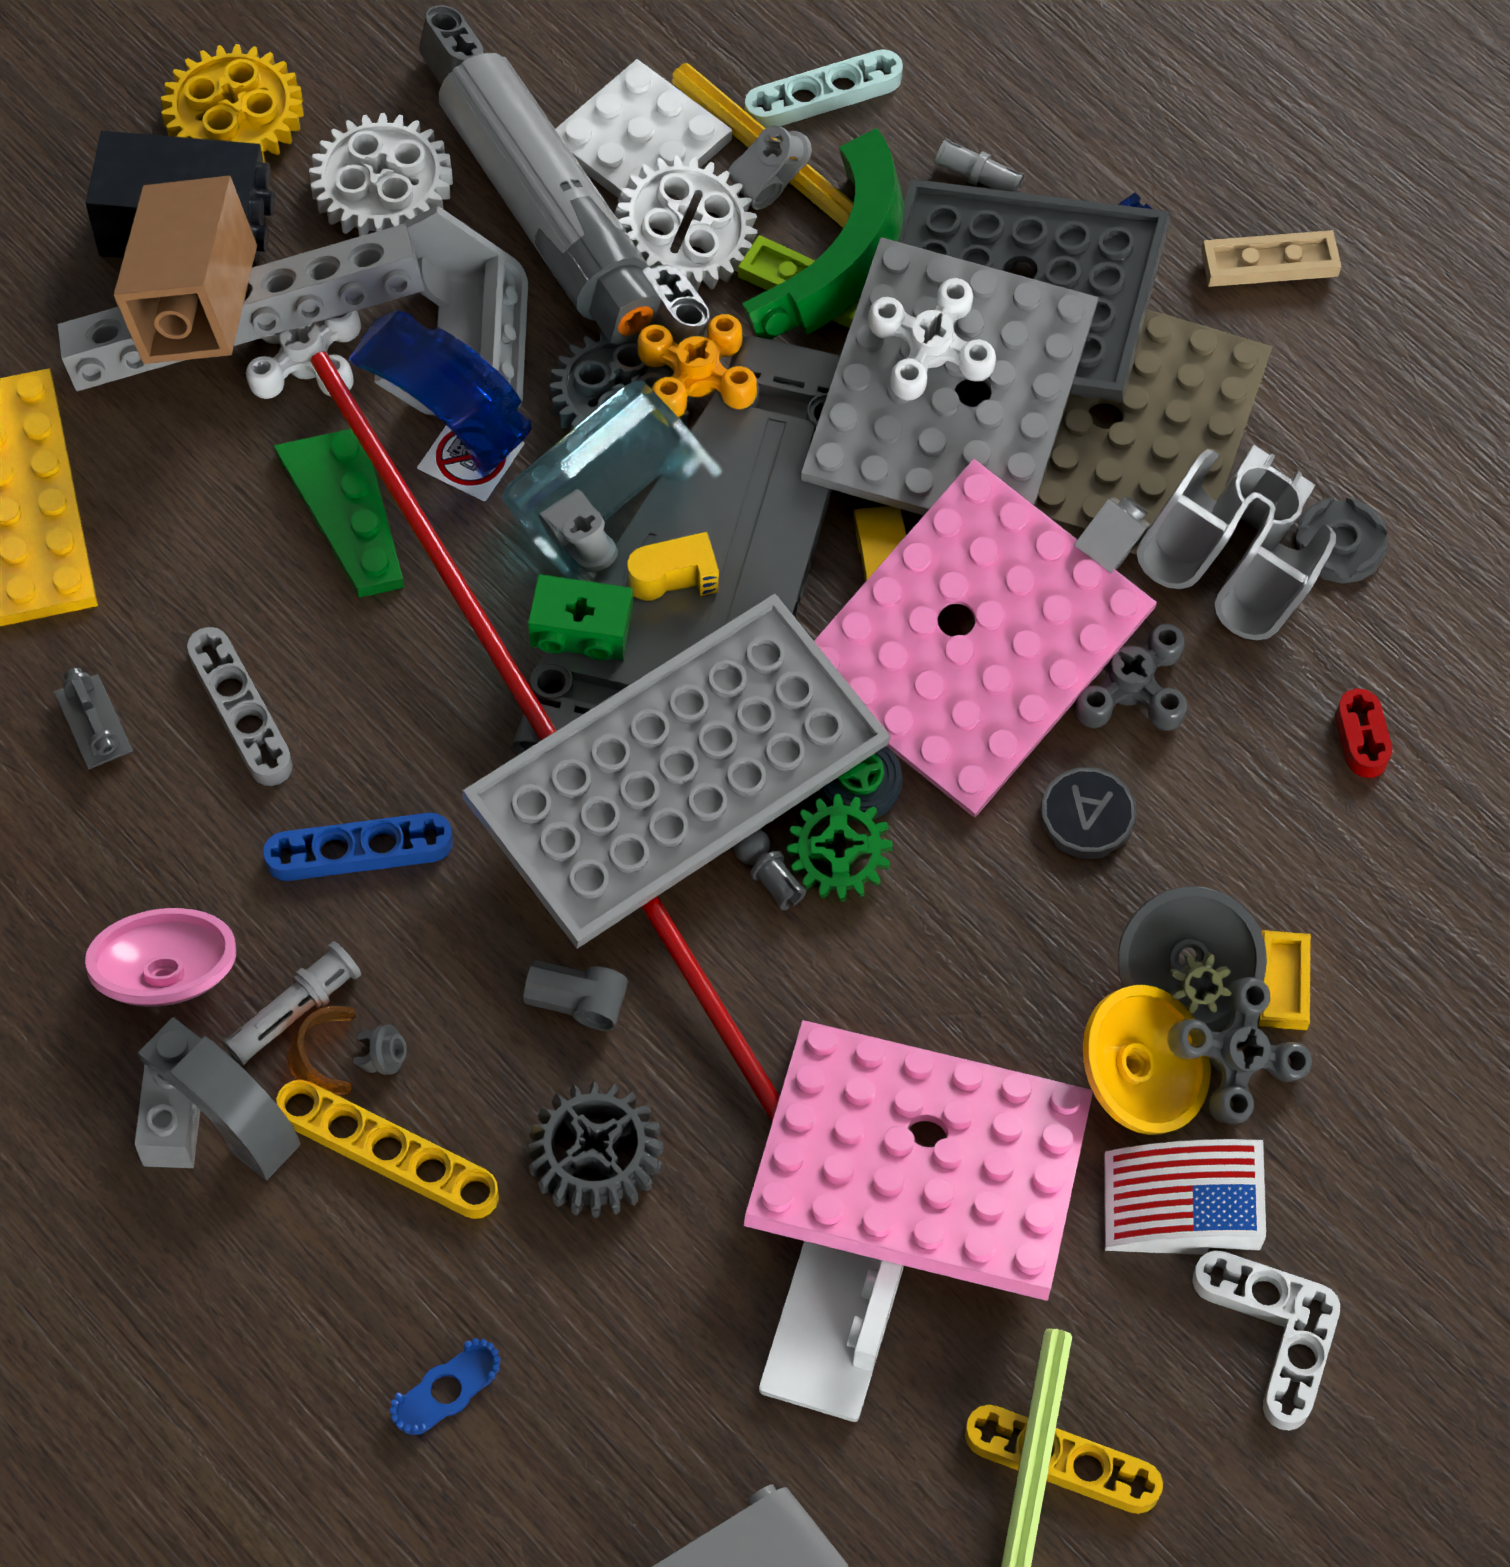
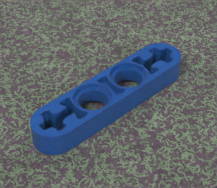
[263,813,453,881]

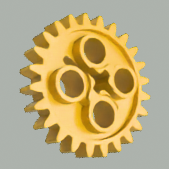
[161,44,304,162]

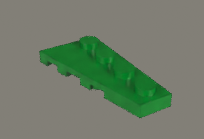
[273,429,404,598]

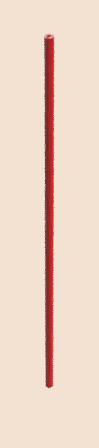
[310,351,780,1122]

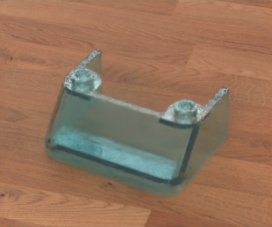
[502,381,722,580]

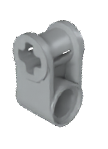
[728,126,812,210]
[538,489,618,572]

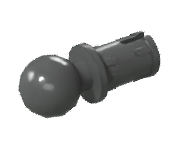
[733,829,806,910]

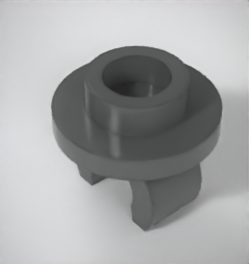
[353,1024,407,1075]

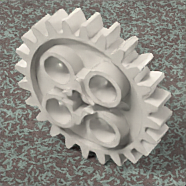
[309,113,453,237]
[614,155,758,291]

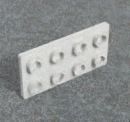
[759,1241,904,1422]

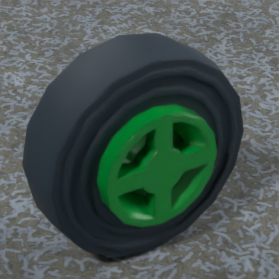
[818,746,903,822]

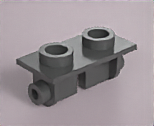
[53,668,133,770]

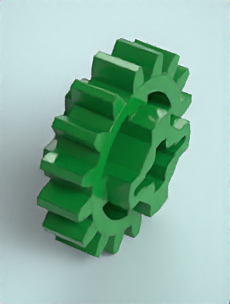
[787,794,893,902]

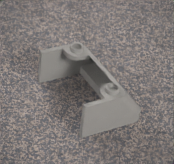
[374,205,528,416]

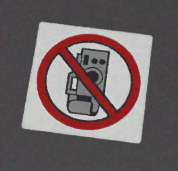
[417,415,525,502]

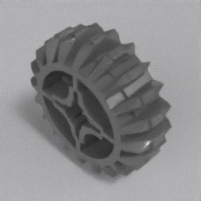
[526,1081,663,1218]

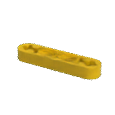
[965,1405,1163,1514]

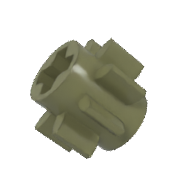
[1169,952,1232,1014]

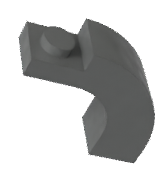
[138,1017,301,1181]

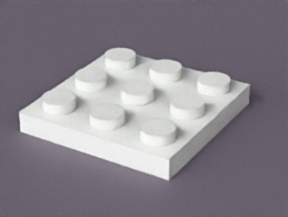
[556,59,732,198]

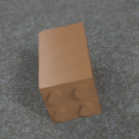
[114,176,257,364]

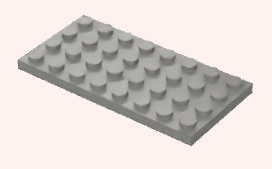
[462,594,891,949]

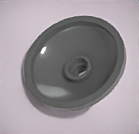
[1117,886,1267,1031]

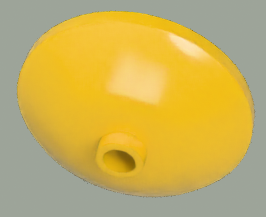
[1083,985,1211,1135]

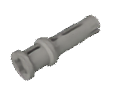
[222,941,362,1066]

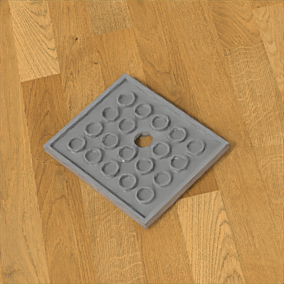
[801,237,1099,515]

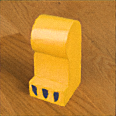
[627,532,719,601]

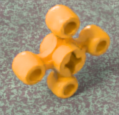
[638,314,757,420]

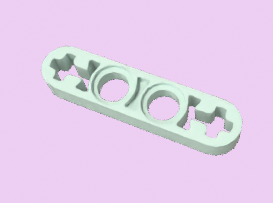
[745,49,903,128]

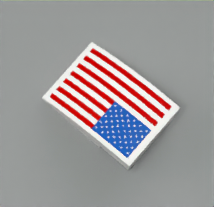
[1104,1139,1266,1255]

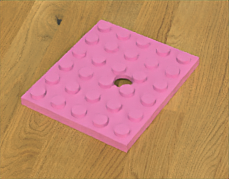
[814,459,1157,818]
[744,1020,1093,1301]

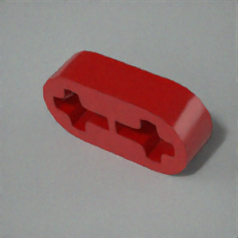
[1335,688,1392,778]

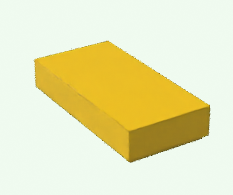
[1258,930,1311,1030]

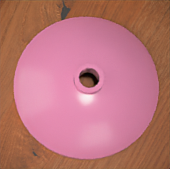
[85,908,236,1007]

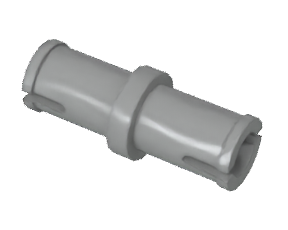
[934,138,1025,192]

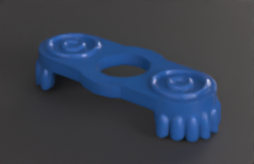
[390,1338,500,1435]

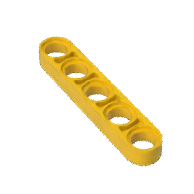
[276,1080,499,1219]

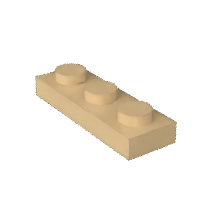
[1201,230,1341,287]

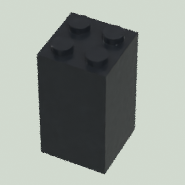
[85,131,275,268]

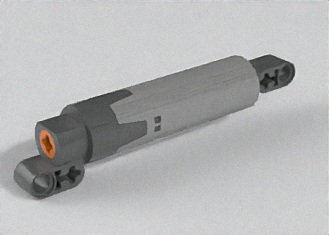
[419,5,710,345]

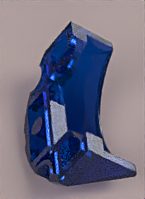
[349,310,532,478]

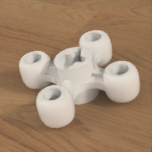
[868,278,996,401]
[246,310,361,399]

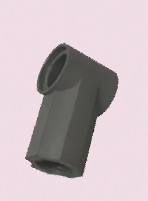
[523,960,629,1031]

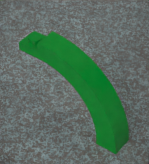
[742,128,904,340]

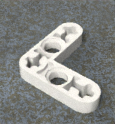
[1192,1251,1340,1431]

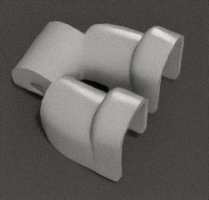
[1137,445,1336,640]

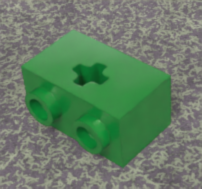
[528,574,633,661]

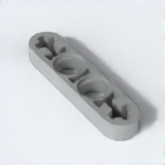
[187,627,293,786]

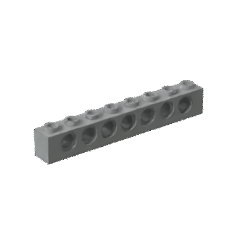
[58,224,425,391]

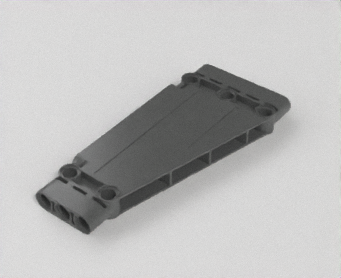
[512,336,840,755]

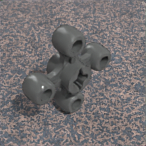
[1075,624,1187,731]
[1167,977,1312,1125]

